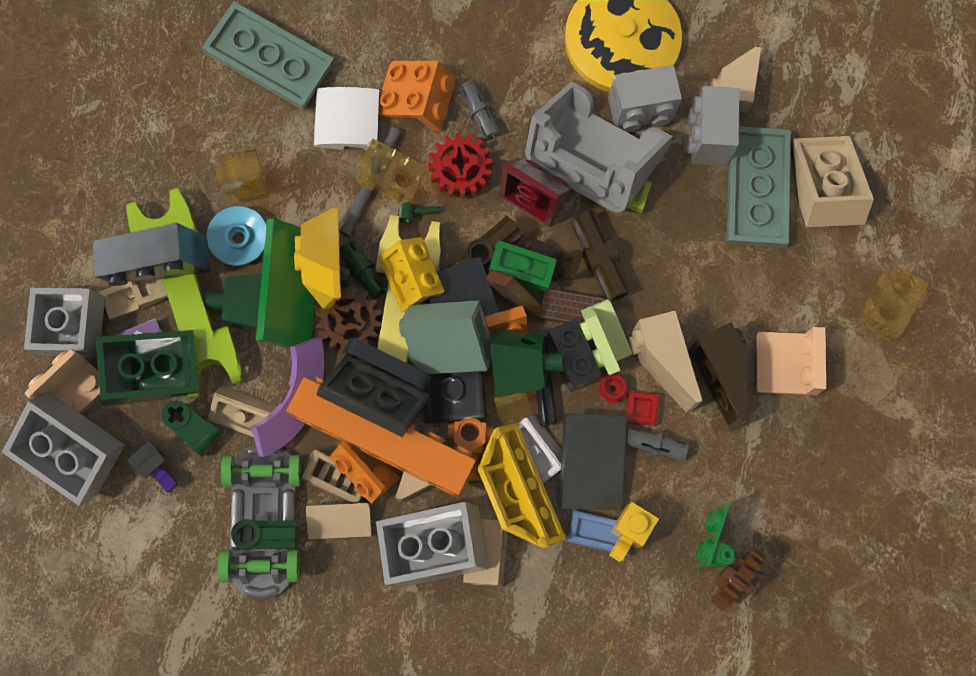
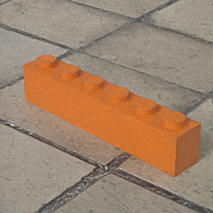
[286,377,477,499]

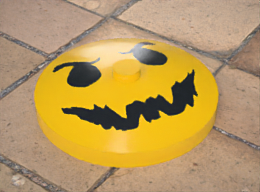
[565,0,682,92]

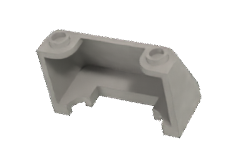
[525,81,672,212]

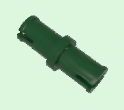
[340,240,388,299]

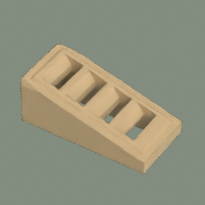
[301,449,362,504]

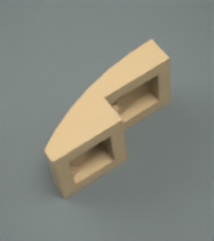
[99,278,168,322]

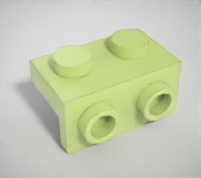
[580,299,632,375]

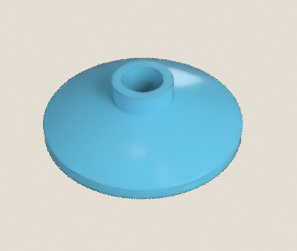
[207,206,266,266]

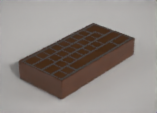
[485,270,543,318]
[539,289,604,324]

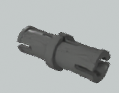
[459,80,501,141]
[625,426,689,462]

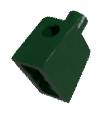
[205,273,262,333]
[490,329,565,397]

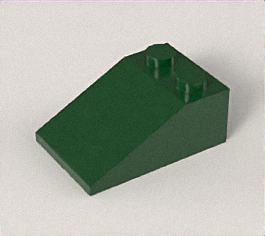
[96,330,199,406]

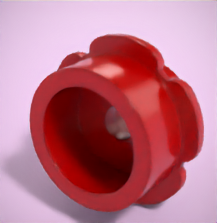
[597,374,628,404]

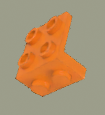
[378,61,457,131]

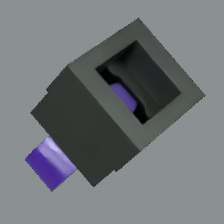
[127,441,178,493]

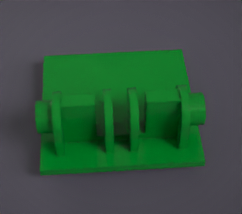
[695,503,736,569]

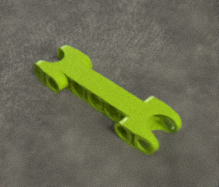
[126,187,243,399]

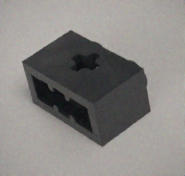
[546,318,602,393]

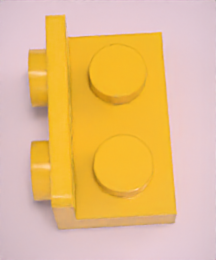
[378,237,444,312]

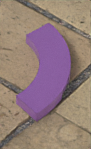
[251,337,324,457]

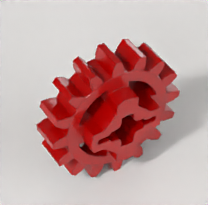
[428,132,493,199]

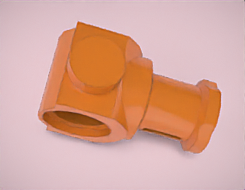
[447,418,492,482]

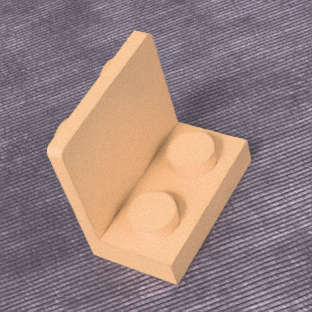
[756,327,826,395]
[25,348,100,415]

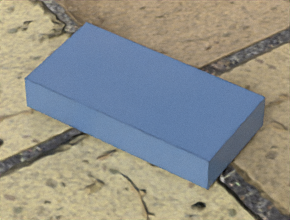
[567,510,631,556]

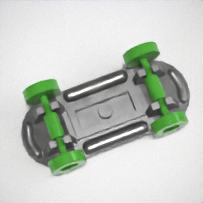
[218,444,302,600]

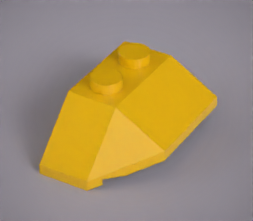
[294,208,341,309]
[478,423,566,548]

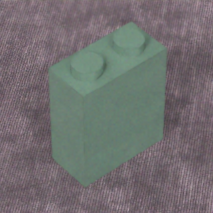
[399,300,492,374]

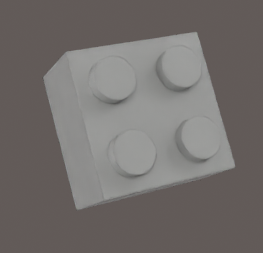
[608,65,682,132]
[687,86,739,166]
[24,288,105,357]

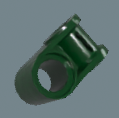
[162,401,223,457]

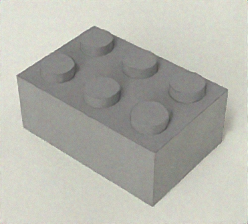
[2,392,125,506]
[376,502,489,588]

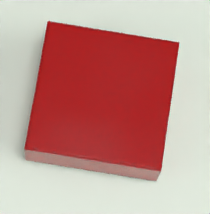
[625,391,659,427]

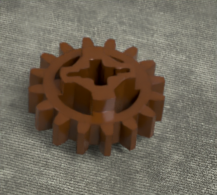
[316,287,383,354]
[711,547,766,611]

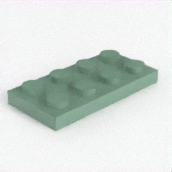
[202,1,335,110]
[726,126,791,247]

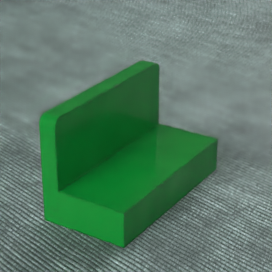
[485,241,557,294]

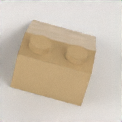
[792,136,874,227]
[629,311,702,413]

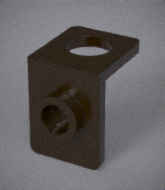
[529,239,583,282]

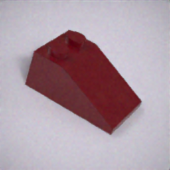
[499,158,571,227]

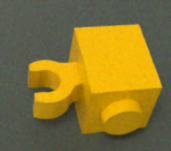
[609,502,659,562]

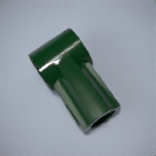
[231,519,296,551]

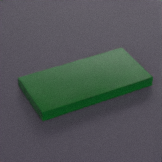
[256,218,315,349]

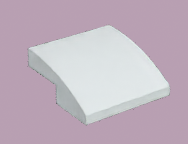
[314,87,379,150]

